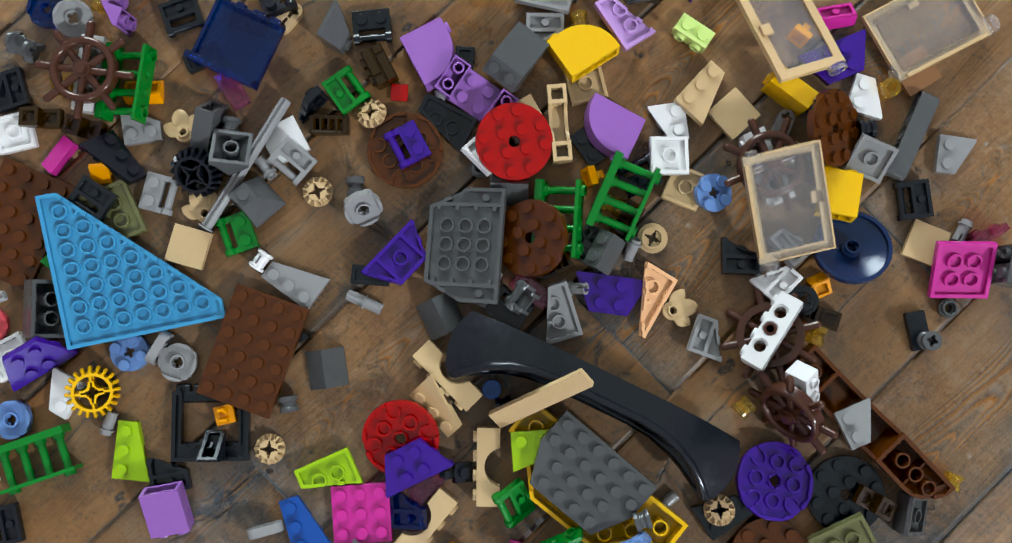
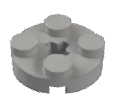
[52,0,94,38]
[343,189,383,227]
[158,343,199,382]

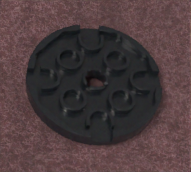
[807,455,885,528]

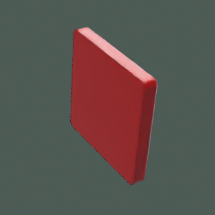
[390,84,408,102]

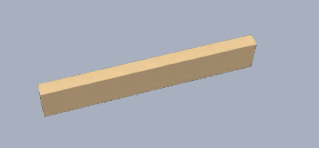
[488,368,594,428]

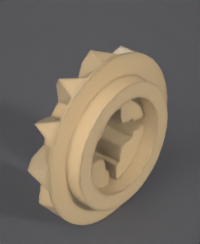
[357,99,387,128]
[302,177,333,207]
[637,223,668,254]
[254,433,286,465]
[703,494,735,526]

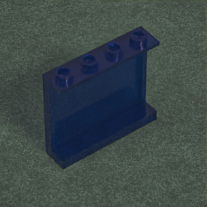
[183,0,286,91]

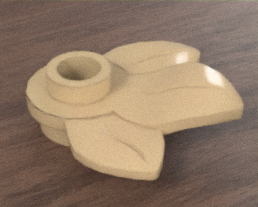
[163,109,194,143]
[181,192,218,223]
[662,289,698,327]

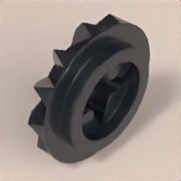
[789,285,819,316]

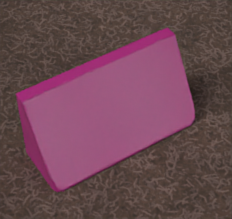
[817,2,857,30]
[41,135,78,176]

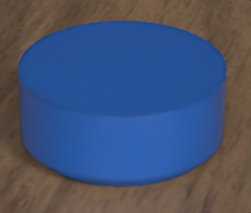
[482,379,501,399]

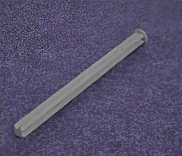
[198,97,291,233]

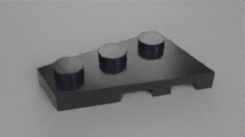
[690,494,753,541]

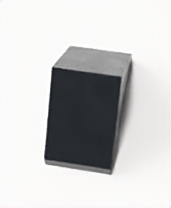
[196,430,226,462]

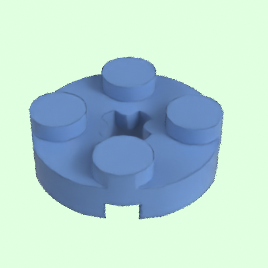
[694,174,732,212]
[109,335,151,371]
[0,400,33,440]

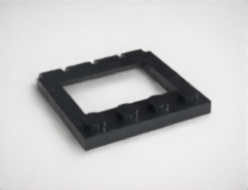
[171,383,251,462]

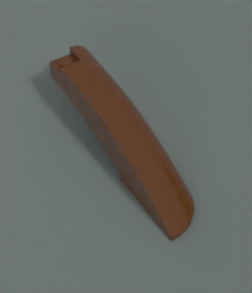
[784,343,956,500]

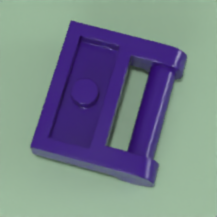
[383,120,431,170]

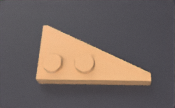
[638,262,678,338]

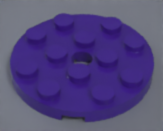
[735,442,814,521]

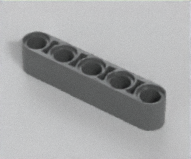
[885,90,940,182]

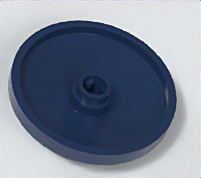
[812,212,893,285]

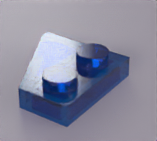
[390,492,428,530]

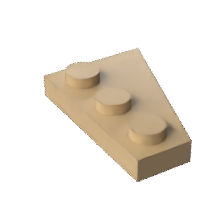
[409,372,462,437]

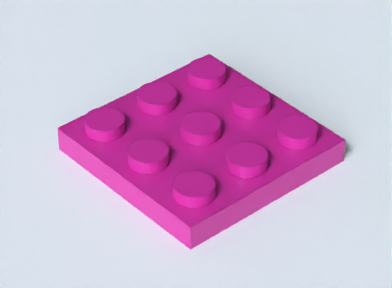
[927,241,998,299]
[331,482,393,543]

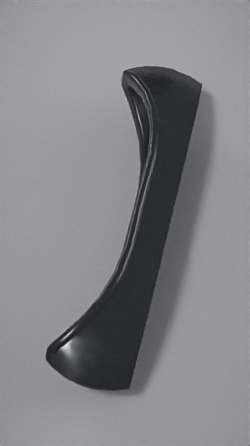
[446,311,740,501]

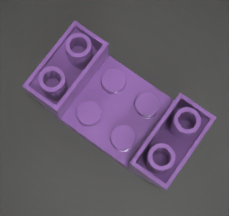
[100,0,137,37]
[434,55,519,122]

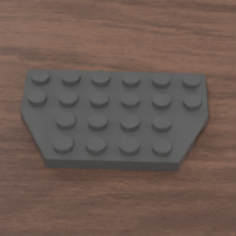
[424,187,507,305]
[530,409,658,535]

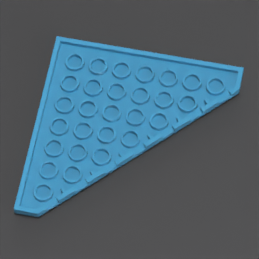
[35,193,226,350]

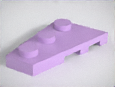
[593,0,656,52]

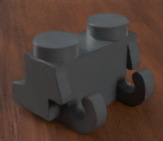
[4,31,46,64]
[504,279,541,316]

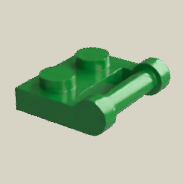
[321,65,372,115]
[215,212,260,258]
[491,477,536,529]

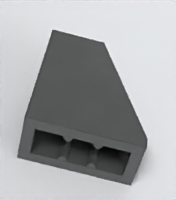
[189,100,229,153]

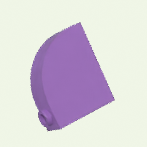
[400,17,455,92]
[584,93,646,161]

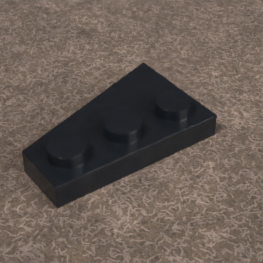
[418,93,478,154]
[78,130,147,186]

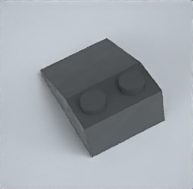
[482,21,550,93]

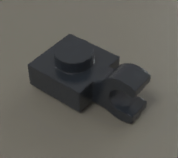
[439,461,473,484]

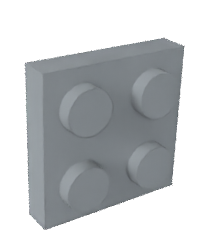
[843,133,899,184]

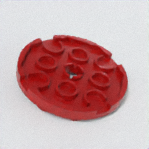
[475,102,553,181]
[362,399,440,473]

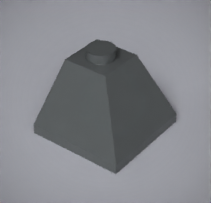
[316,0,352,55]
[229,176,286,228]

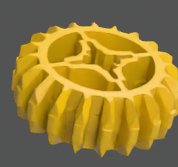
[64,365,121,418]

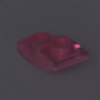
[214,69,252,111]
[965,223,1011,241]
[509,274,548,310]
[407,473,446,506]

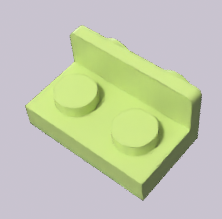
[671,13,716,54]

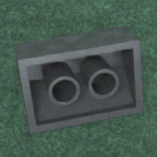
[22,279,65,338]

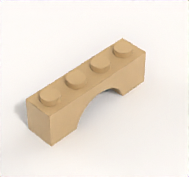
[546,83,573,165]
[413,339,483,412]
[473,426,500,507]
[393,485,459,543]

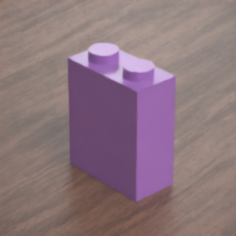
[138,481,195,539]

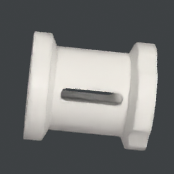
[248,248,274,273]

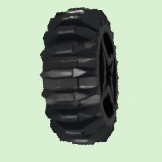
[170,145,223,197]

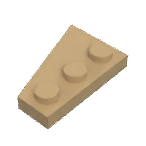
[673,60,725,127]

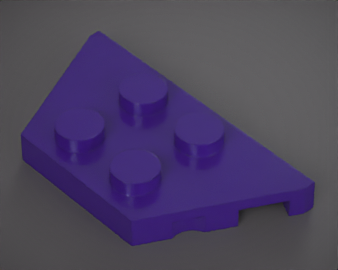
[796,29,866,86]
[361,219,426,286]
[576,271,643,316]
[2,336,78,392]
[385,437,454,498]

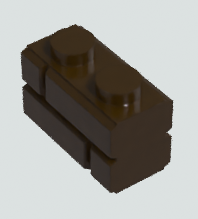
[359,43,399,90]

